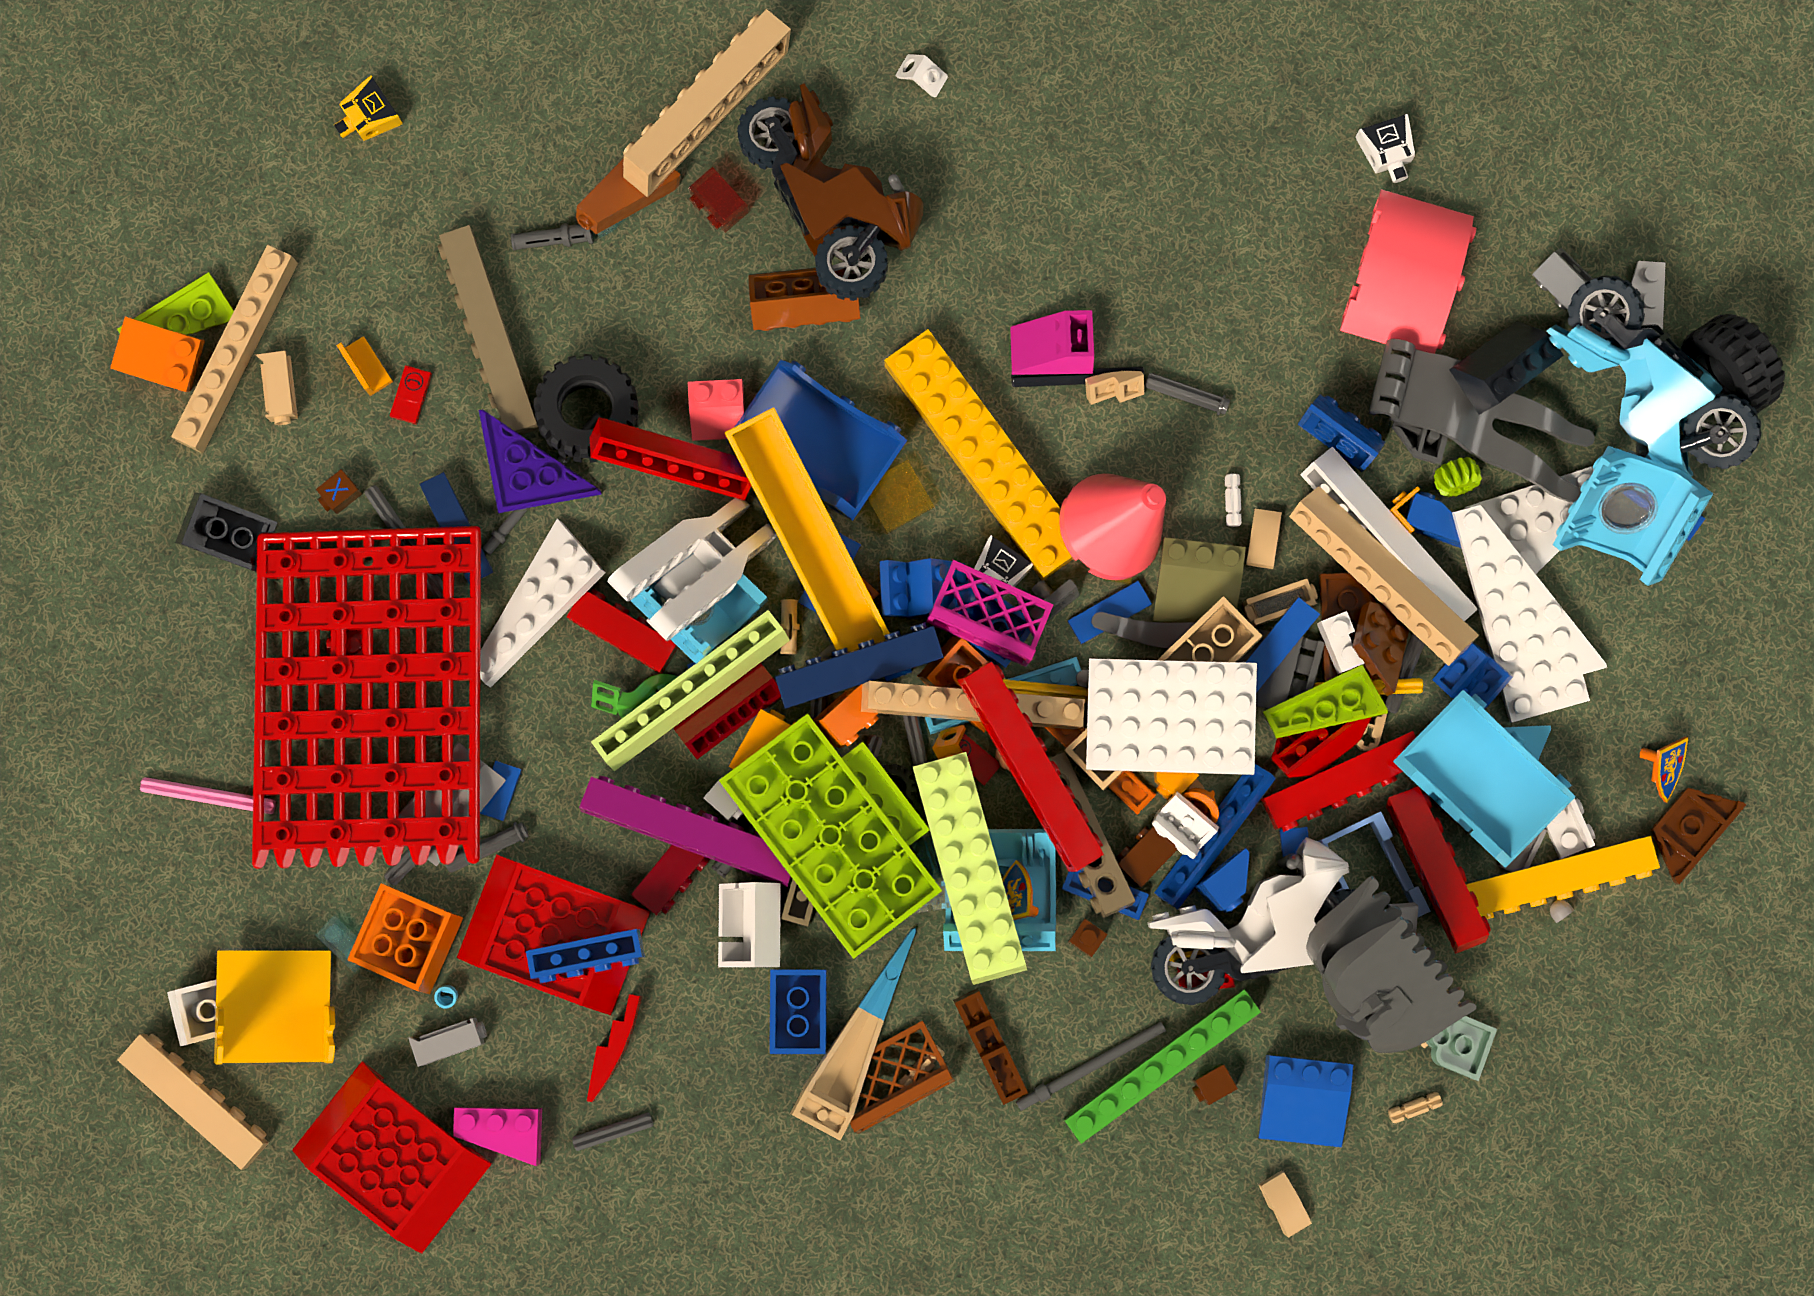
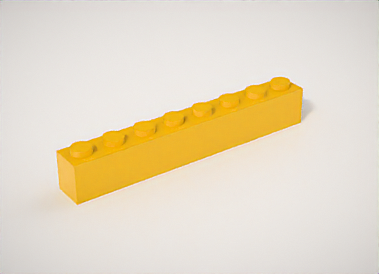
[1466,836,1660,919]

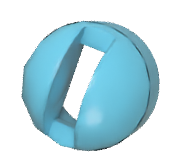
[434,985,458,1008]

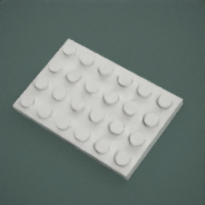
[1086,659,1257,775]

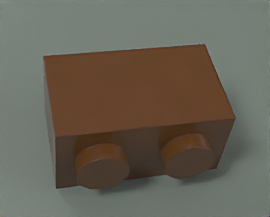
[1116,826,1177,888]

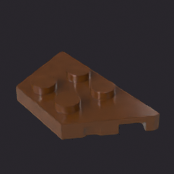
[1352,602,1409,696]
[1650,788,1746,885]

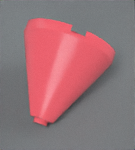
[1059,474,1166,580]

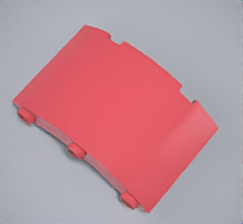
[1340,189,1477,354]

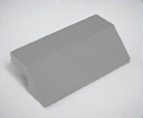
[399,742,506,866]

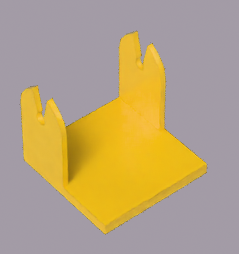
[214,951,335,1065]

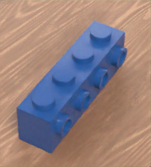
[526,929,645,983]

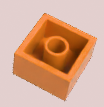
[813,684,879,749]

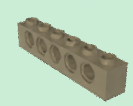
[1049,752,1135,918]

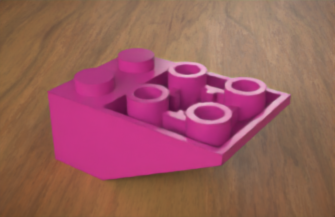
[1010,310,1094,375]

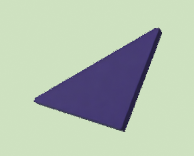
[478,409,602,513]

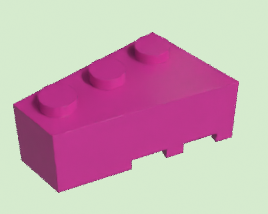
[453,1107,542,1166]

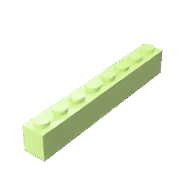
[591,610,790,772]

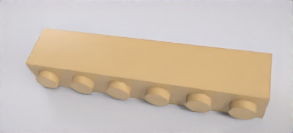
[118,1034,269,1170]

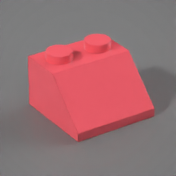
[688,379,745,441]

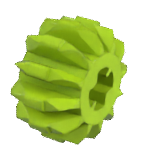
[1434,457,1482,498]

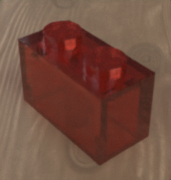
[688,167,749,233]

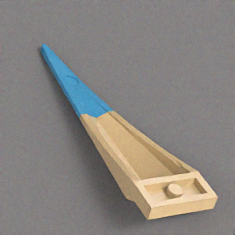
[790,928,916,1141]

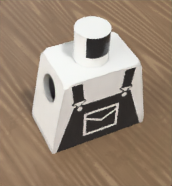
[1356,114,1415,183]
[973,535,1033,598]

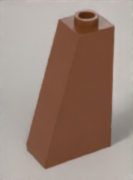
[576,158,681,234]

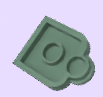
[1426,1016,1497,1081]

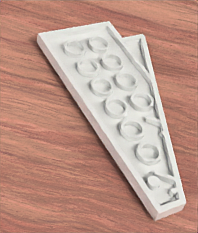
[1452,505,1607,723]

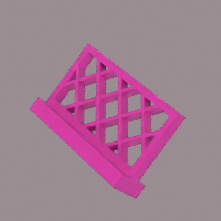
[926,560,1053,667]

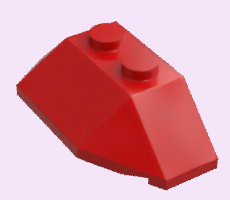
[1272,717,1372,778]

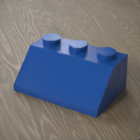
[1195,848,1249,913]

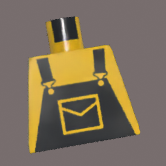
[334,76,403,141]

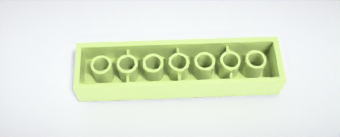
[913,752,1027,985]

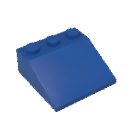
[1298,394,1386,472]
[1258,1055,1353,1147]

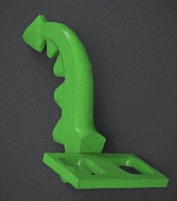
[591,674,678,719]

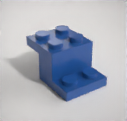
[880,558,967,619]

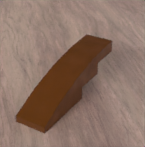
[953,988,1028,1105]

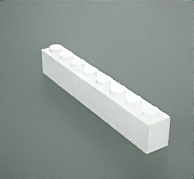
[1300,447,1477,621]

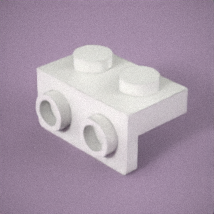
[1152,791,1219,859]

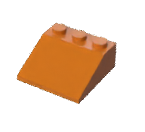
[347,883,463,994]

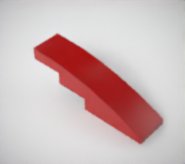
[587,994,642,1102]

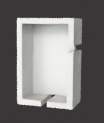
[718,882,781,967]

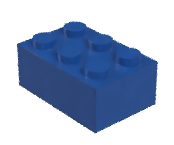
[770,970,827,1054]

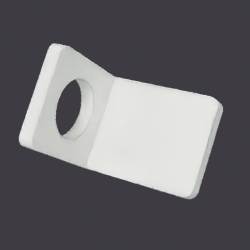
[896,54,948,97]

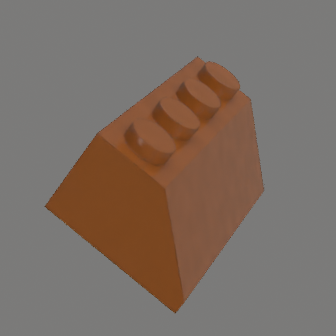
[748,268,860,331]

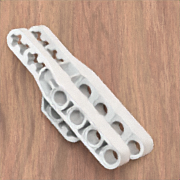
[607,498,777,641]

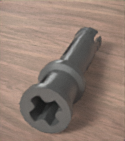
[511,223,594,251]

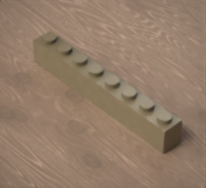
[437,225,539,435]

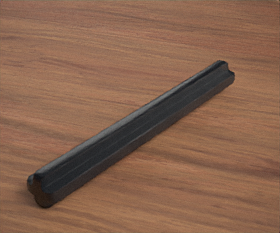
[1011,366,1144,387]

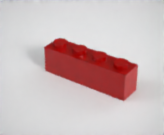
[567,589,679,674]

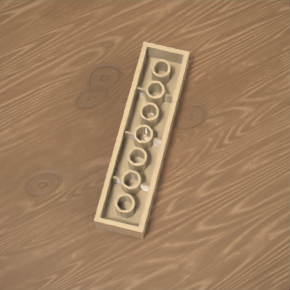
[623,9,791,197]
[1064,596,1262,791]

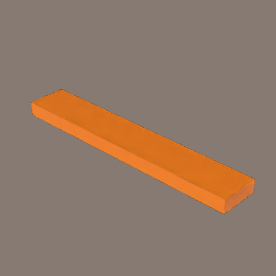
[1044,727,1156,815]

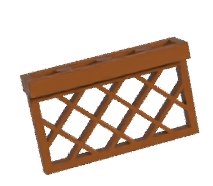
[850,1021,955,1134]

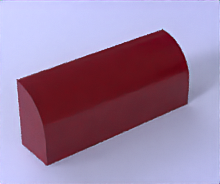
[673,663,781,760]

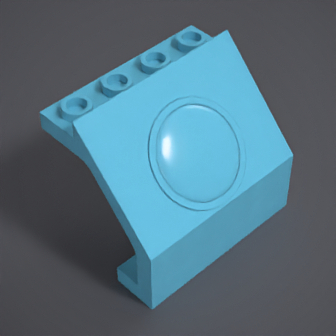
[943,829,1056,951]

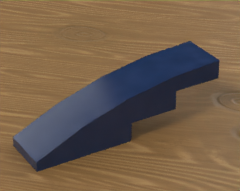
[419,471,494,584]

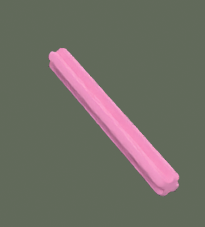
[140,777,276,814]

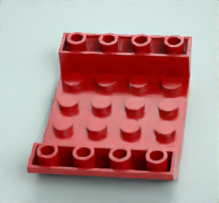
[457,854,651,1015]
[292,1061,492,1254]

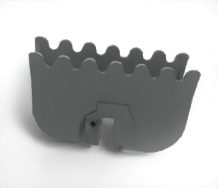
[1306,876,1477,1053]

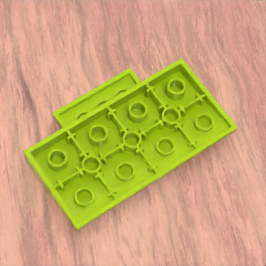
[719,713,942,959]

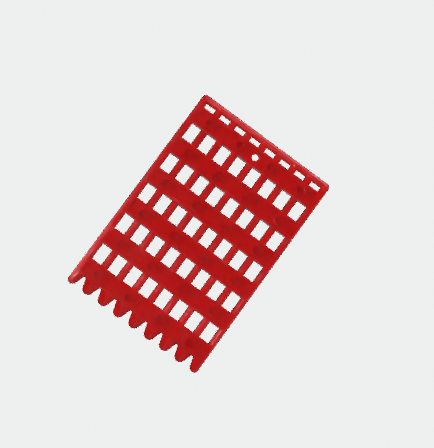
[252,526,481,869]

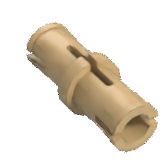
[780,599,800,655]

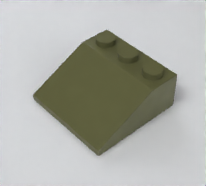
[1153,537,1246,623]

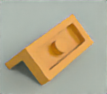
[336,336,393,396]

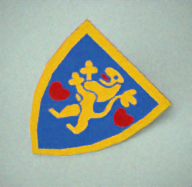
[1640,736,1688,803]
[1002,860,1039,920]

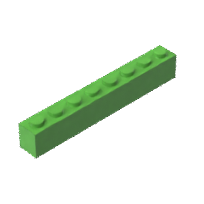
[1063,989,1261,1144]

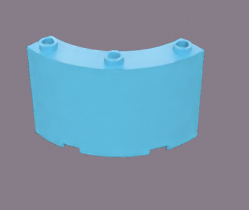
[1393,690,1576,868]

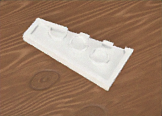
[1618,261,1665,366]

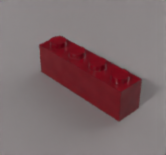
[631,809,711,916]

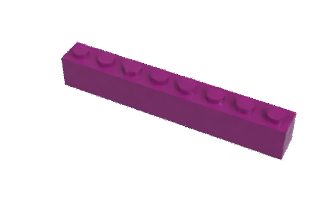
[579,775,792,887]

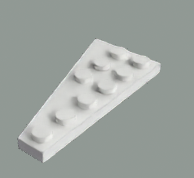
[480,519,606,687]

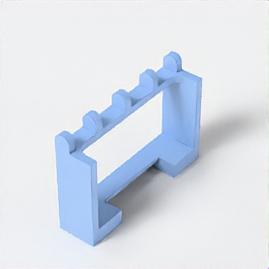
[1318,812,1430,917]

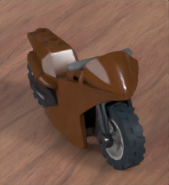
[737,83,924,301]

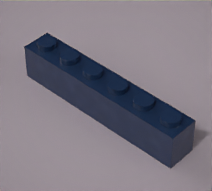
[775,622,944,708]

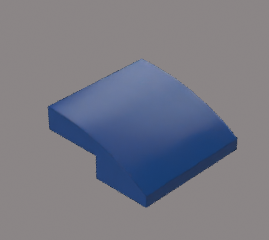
[1432,643,1513,710]

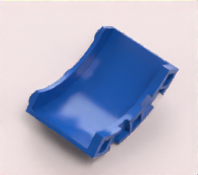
[727,360,907,521]

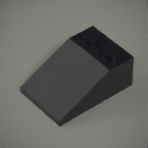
[175,492,277,572]

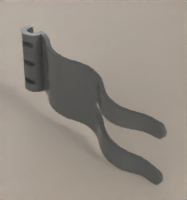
[1369,339,1595,503]
[1076,612,1325,709]

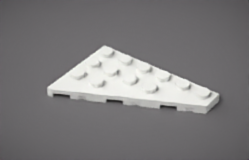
[1464,466,1624,574]

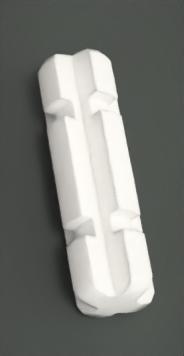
[1225,474,1242,527]

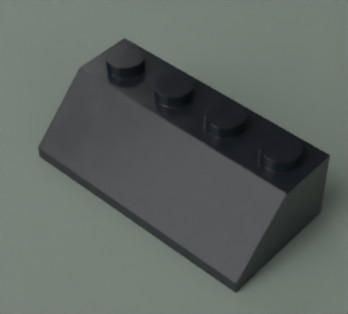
[1449,321,1564,415]

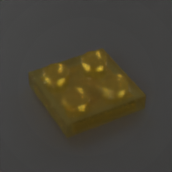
[868,460,934,534]

